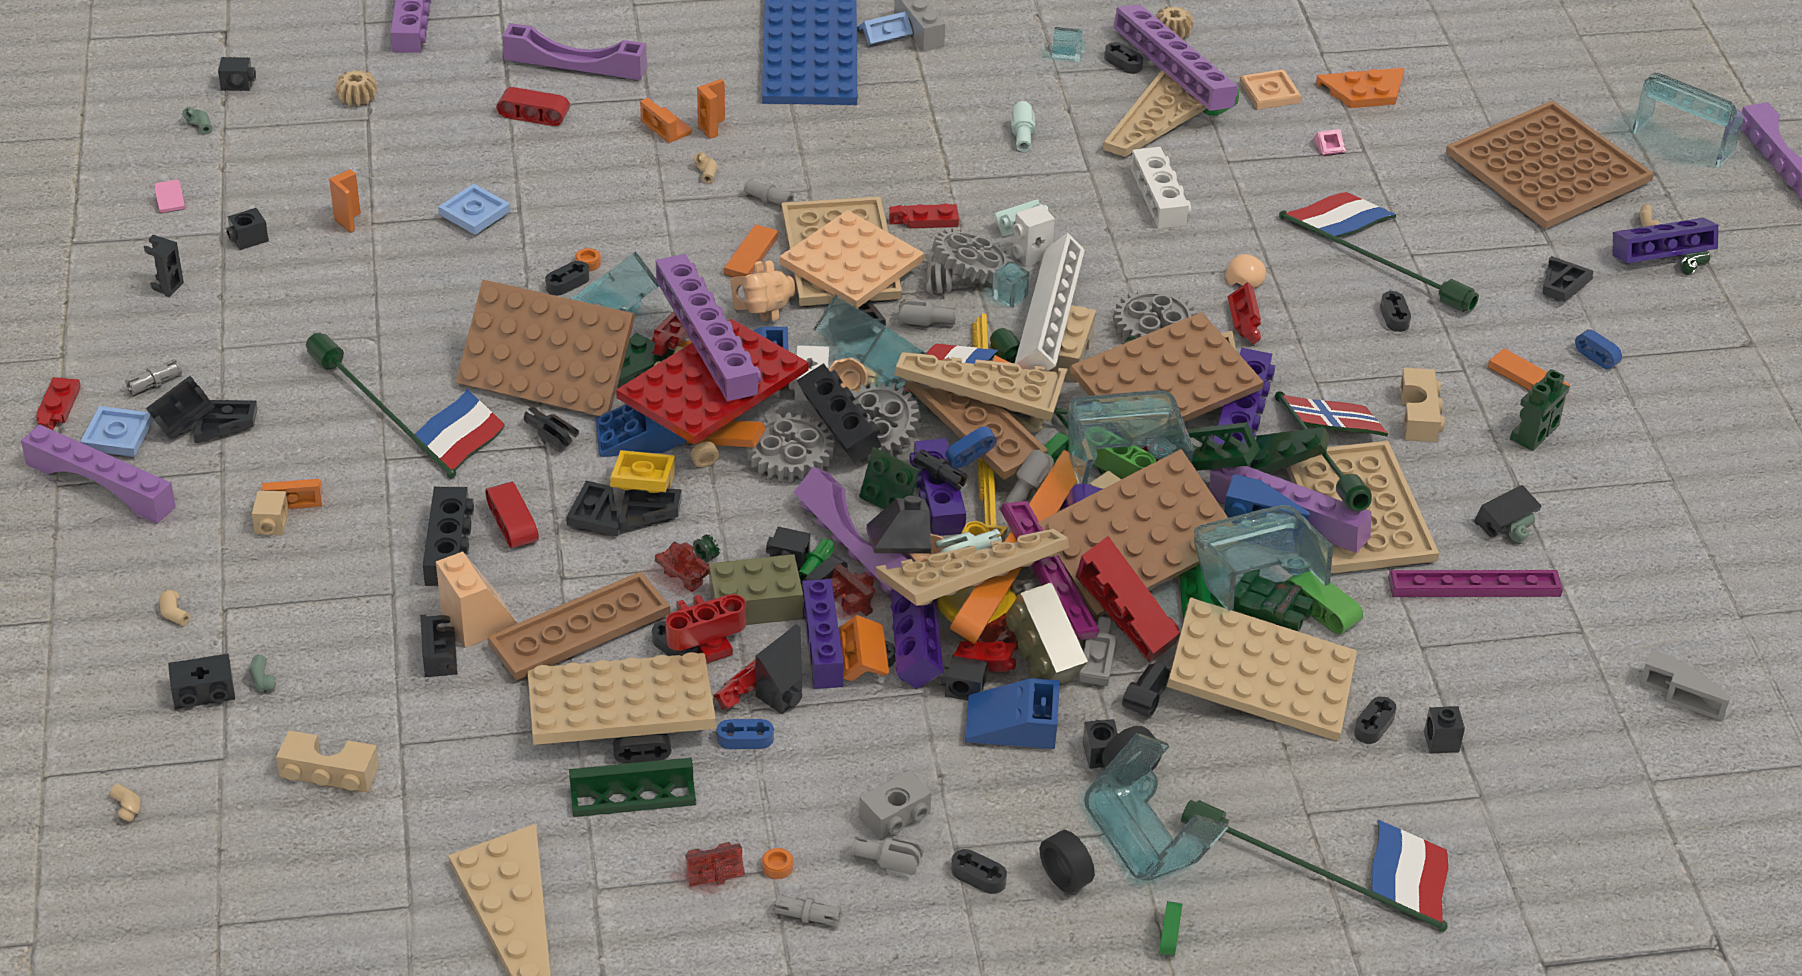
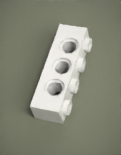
[1131,147,1191,229]

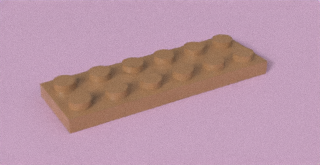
[905,357,1048,480]
[488,571,670,681]

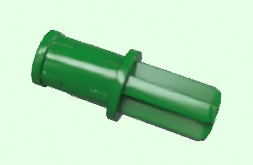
[798,538,835,584]

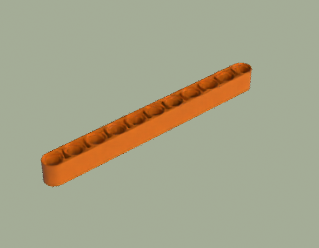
[949,450,1088,644]

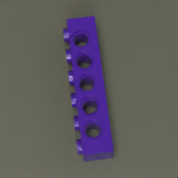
[1210,347,1276,470]

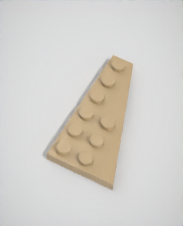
[1103,70,1206,157]
[876,529,1069,606]

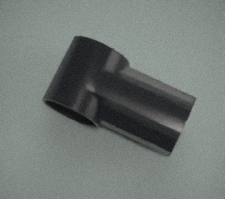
[1122,661,1170,717]

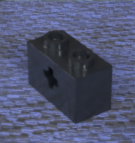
[168,653,236,709]

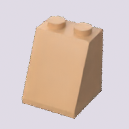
[436,552,517,647]

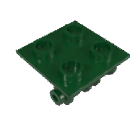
[859,447,920,509]

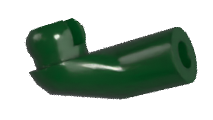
[1680,251,1710,273]

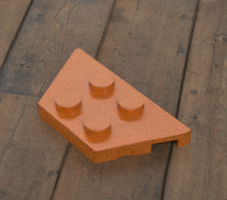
[1316,68,1404,108]

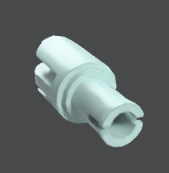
[1011,101,1035,152]
[936,529,1002,553]

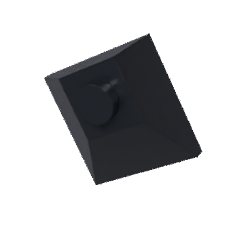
[866,496,931,554]
[755,624,802,714]

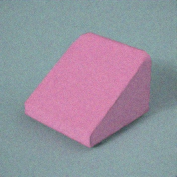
[1313,129,1345,155]
[154,180,185,213]

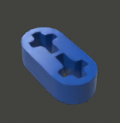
[1575,330,1622,369]
[945,426,997,469]
[717,719,774,749]

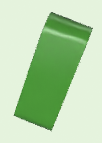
[1081,426,1156,480]
[1284,567,1363,635]

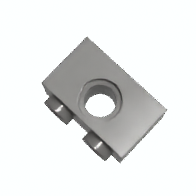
[859,770,931,840]

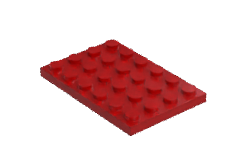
[616,319,809,445]

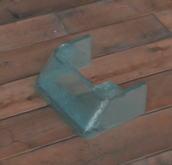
[1632,73,1744,168]
[571,251,659,313]
[813,294,928,386]
[1068,390,1195,484]
[1194,505,1333,611]
[1084,733,1229,881]

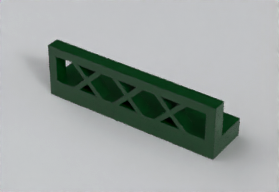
[1155,422,1260,471]
[569,757,696,817]

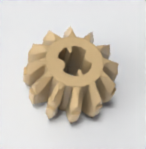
[1156,5,1194,39]
[335,69,377,107]

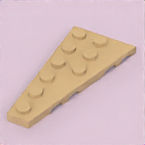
[894,352,1067,421]
[448,823,551,976]

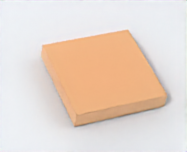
[1240,69,1302,110]

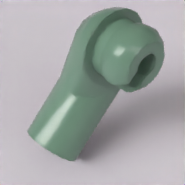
[182,107,212,134]
[1508,513,1535,543]
[249,654,276,693]

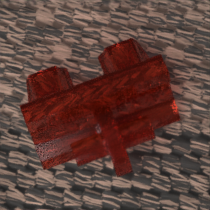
[655,541,709,592]
[830,564,875,616]
[685,842,745,887]

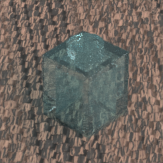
[1052,27,1086,62]
[992,261,1030,308]

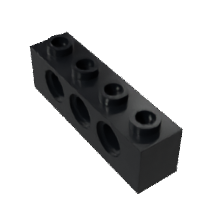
[796,363,882,464]
[423,486,474,586]

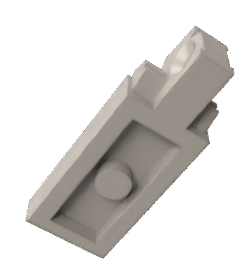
[1079,617,1117,686]

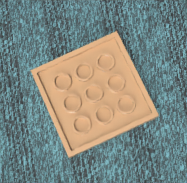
[780,210,924,309]

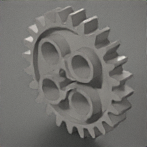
[931,228,1013,284]
[1113,288,1197,340]
[840,381,921,461]
[745,412,834,482]

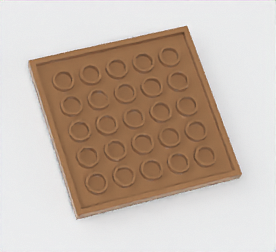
[1445,100,1654,229]

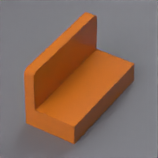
[697,79,725,139]
[640,98,692,143]
[329,169,361,232]
[262,479,322,509]
[839,615,889,681]

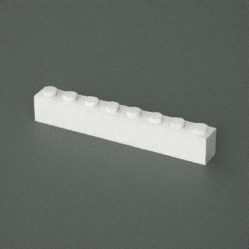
[1015,233,1085,371]

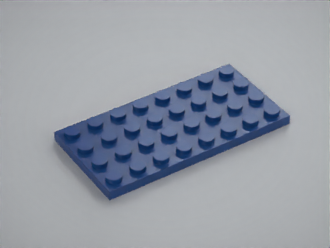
[762,0,858,105]

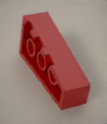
[1075,536,1180,663]

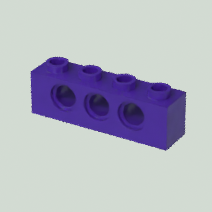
[1613,217,1719,263]
[909,438,966,536]
[802,579,843,689]
[891,589,943,689]

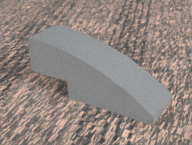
[1640,649,1730,722]

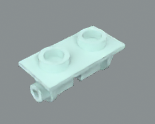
[994,199,1049,237]

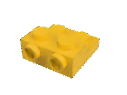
[610,450,675,493]

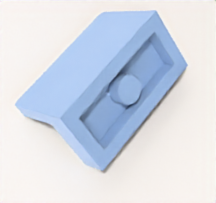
[857,11,913,46]

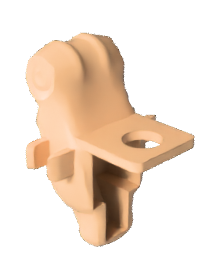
[730,261,795,322]

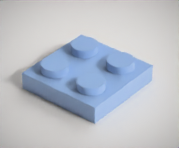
[438,183,510,235]
[80,406,153,457]

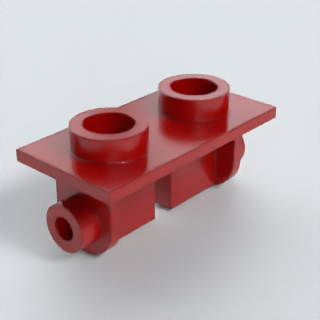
[953,641,1016,672]

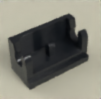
[144,235,184,297]
[145,376,215,440]
[1474,485,1542,537]
[420,614,458,678]

